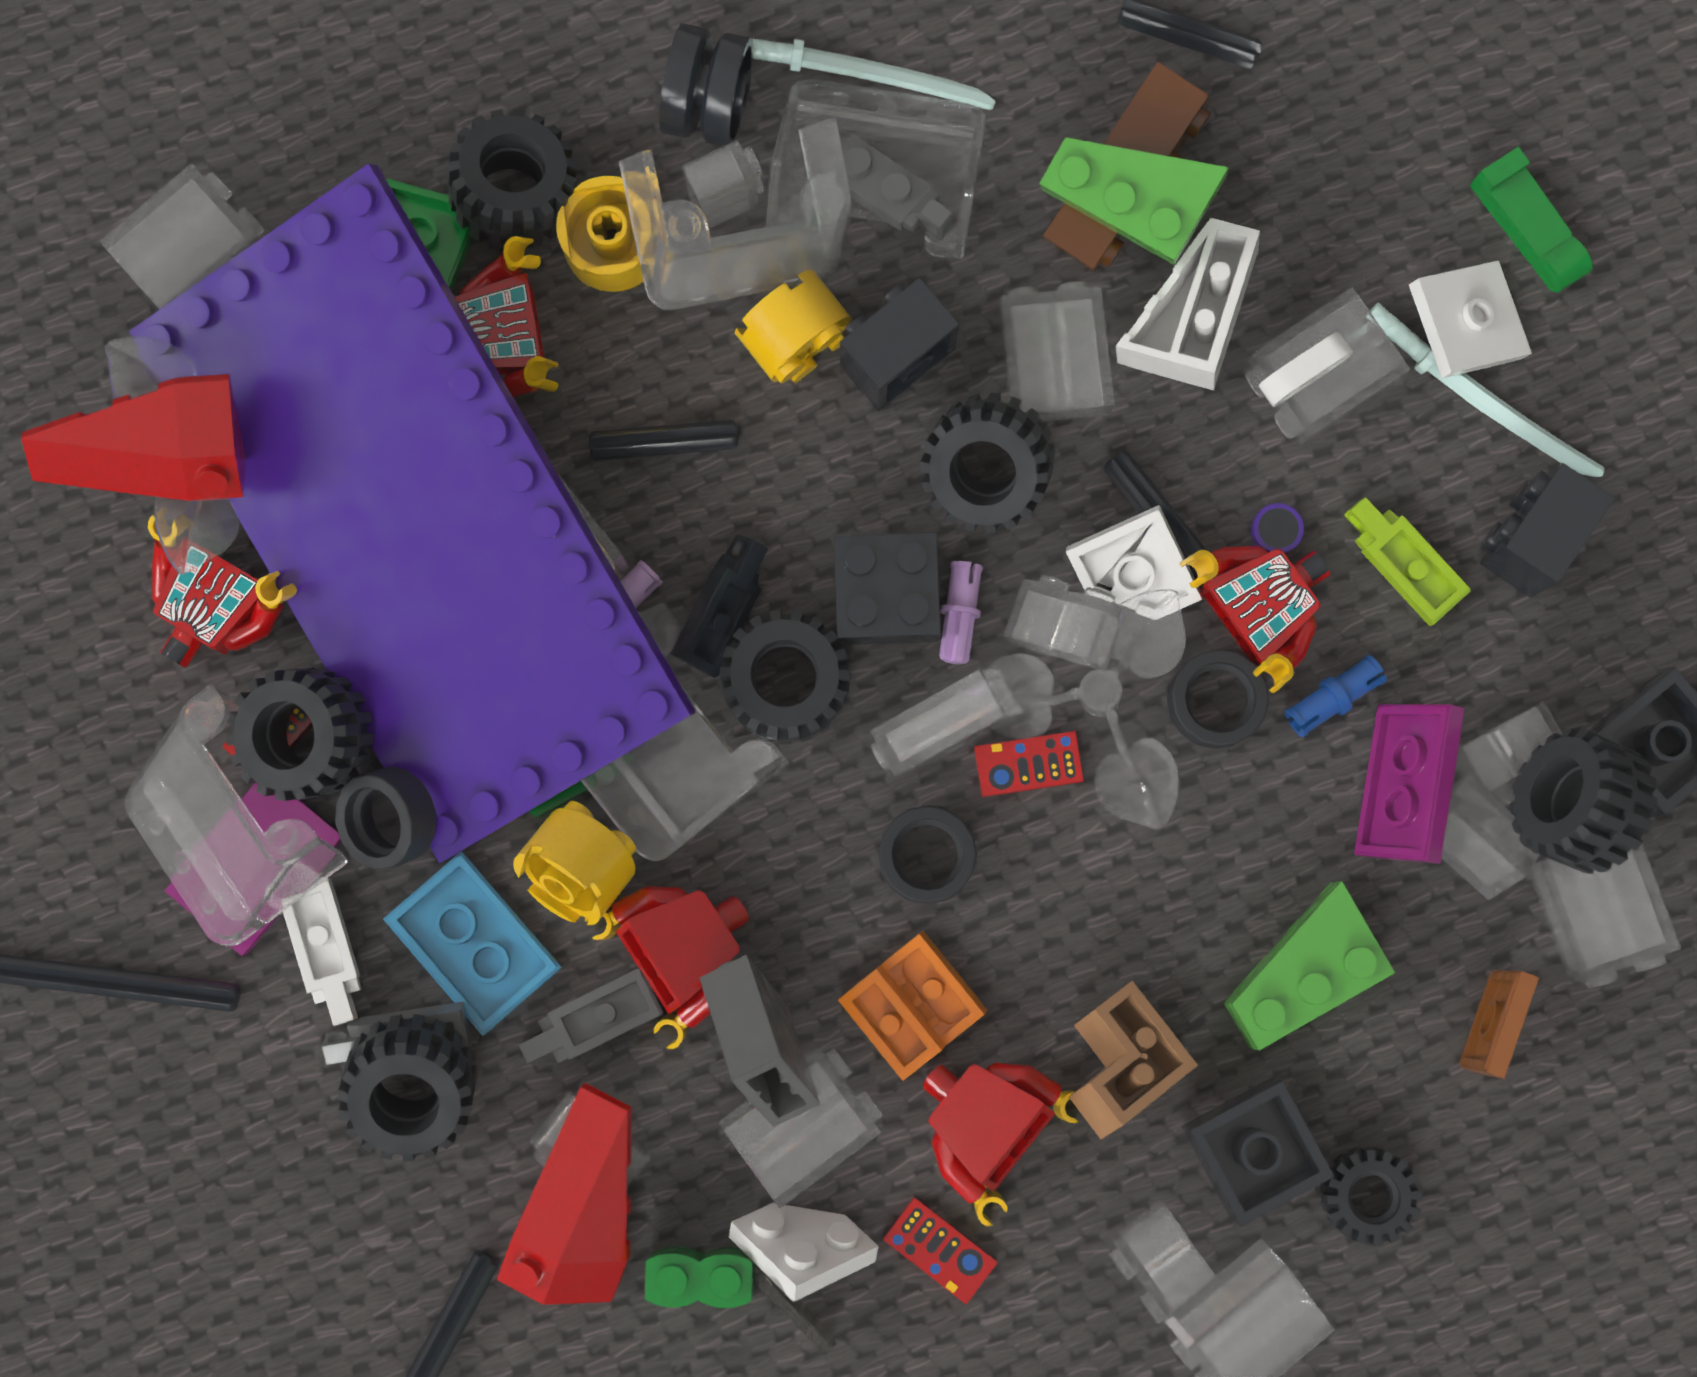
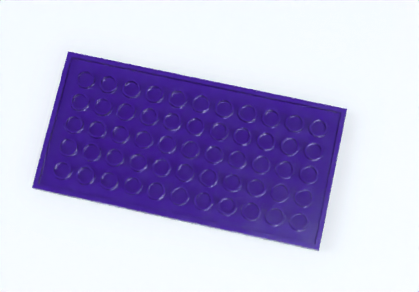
[129,163,696,863]

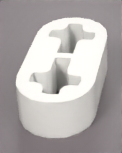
[1259,331,1354,407]

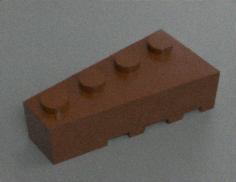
[1043,62,1211,273]

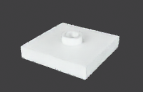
[1409,261,1532,379]

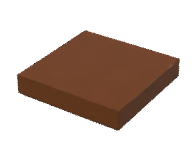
[1459,970,1539,1079]

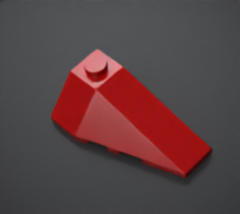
[21,374,246,501]
[497,1083,632,1305]

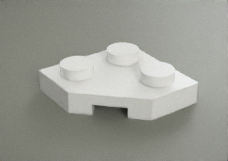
[1066,505,1202,620]
[729,1203,878,1302]

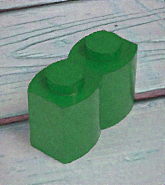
[645,1246,755,1308]

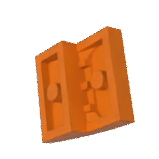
[838,930,988,1081]

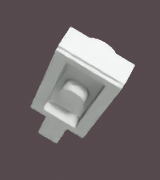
[278,878,362,1026]

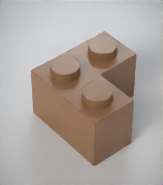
[1069,981,1198,1139]

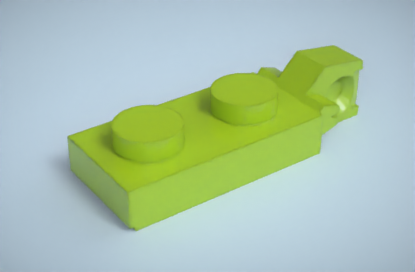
[1344,497,1471,626]

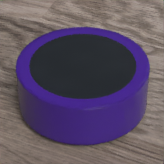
[1251,503,1304,554]

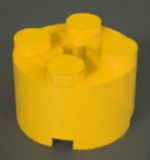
[556,176,663,292]
[734,269,852,384]
[513,801,636,925]

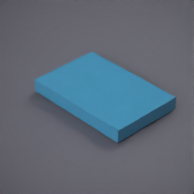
[383,851,562,1036]

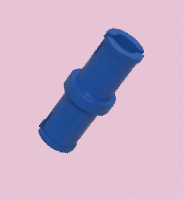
[1284,655,1387,737]

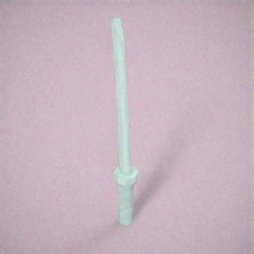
[753,38,995,110]
[1365,303,1605,477]

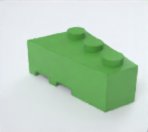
[1039,137,1228,265]
[1224,881,1395,1051]

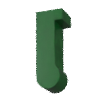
[1469,147,1592,293]

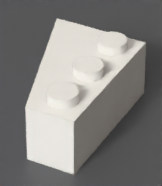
[1116,218,1260,390]

